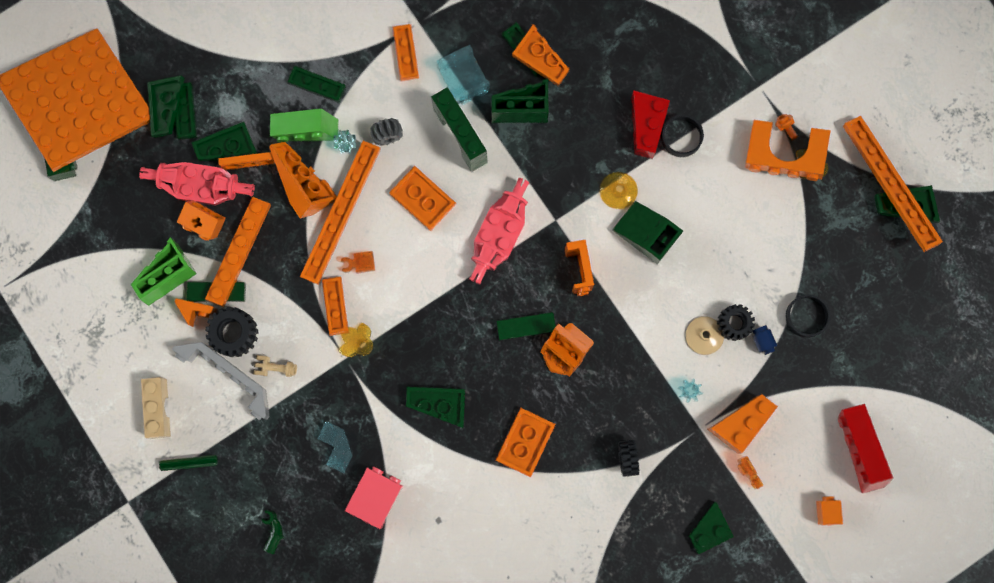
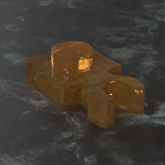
[341,251,376,273]
[737,456,764,489]

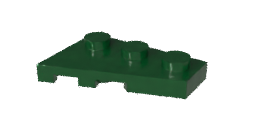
[148,75,185,138]
[192,122,258,161]
[874,185,940,223]
[406,387,465,428]

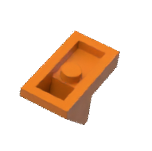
[175,299,217,327]

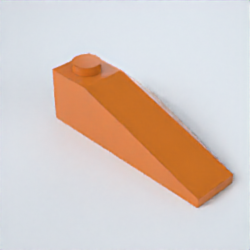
[269,142,337,218]

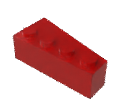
[838,404,893,493]

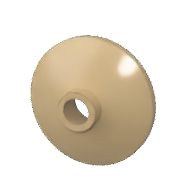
[685,317,724,355]

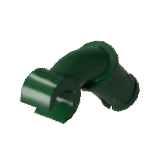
[261,510,285,554]

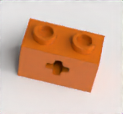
[177,200,226,241]

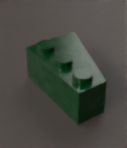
[492,79,549,123]

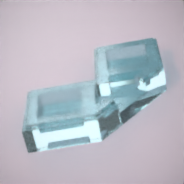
[317,421,353,473]

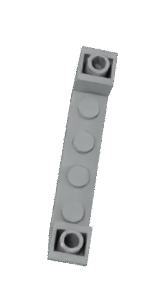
[172,342,270,420]

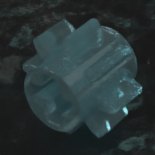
[333,130,356,154]
[678,379,703,403]

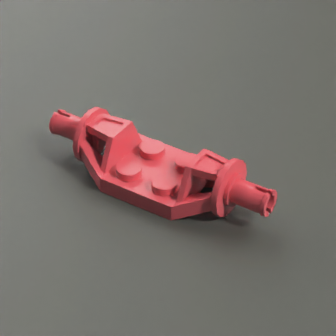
[140,162,255,206]
[469,177,529,284]

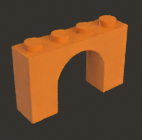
[746,120,831,181]

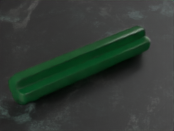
[159,455,218,471]

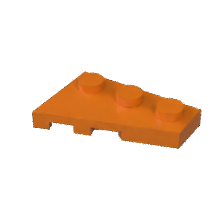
[512,25,569,86]

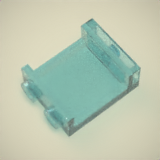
[436,45,490,105]

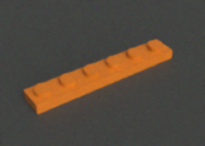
[205,197,271,308]

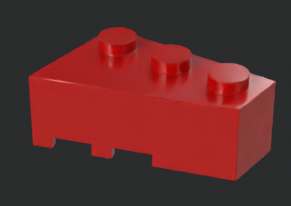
[631,90,670,159]

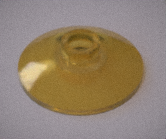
[600,172,638,209]

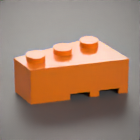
[707,395,778,454]

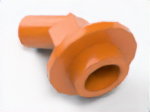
[775,114,798,140]

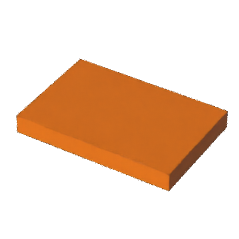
[389,166,456,231]
[495,408,556,477]

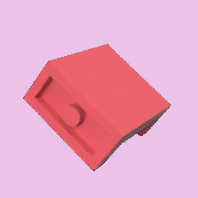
[345,466,403,529]

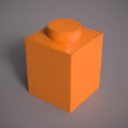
[816,496,843,525]

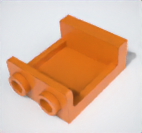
[565,239,594,296]

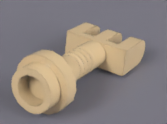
[253,355,297,377]

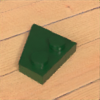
[689,502,734,554]

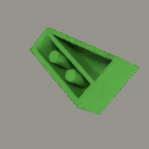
[270,109,338,143]
[131,237,197,306]

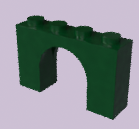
[431,87,488,172]

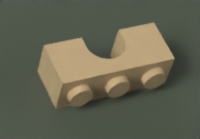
[141,377,171,439]

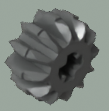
[370,118,403,146]

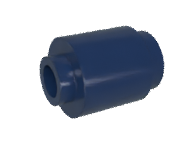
[752,325,778,355]

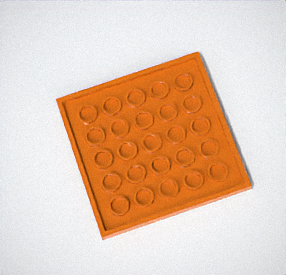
[0,28,150,172]

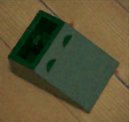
[612,201,683,265]

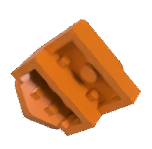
[540,323,594,377]

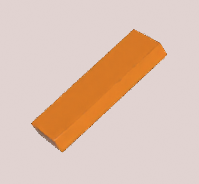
[393,24,419,81]
[218,152,275,170]
[322,277,349,336]

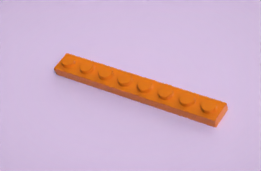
[843,116,943,252]
[300,140,381,285]

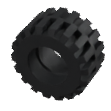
[205,307,259,357]

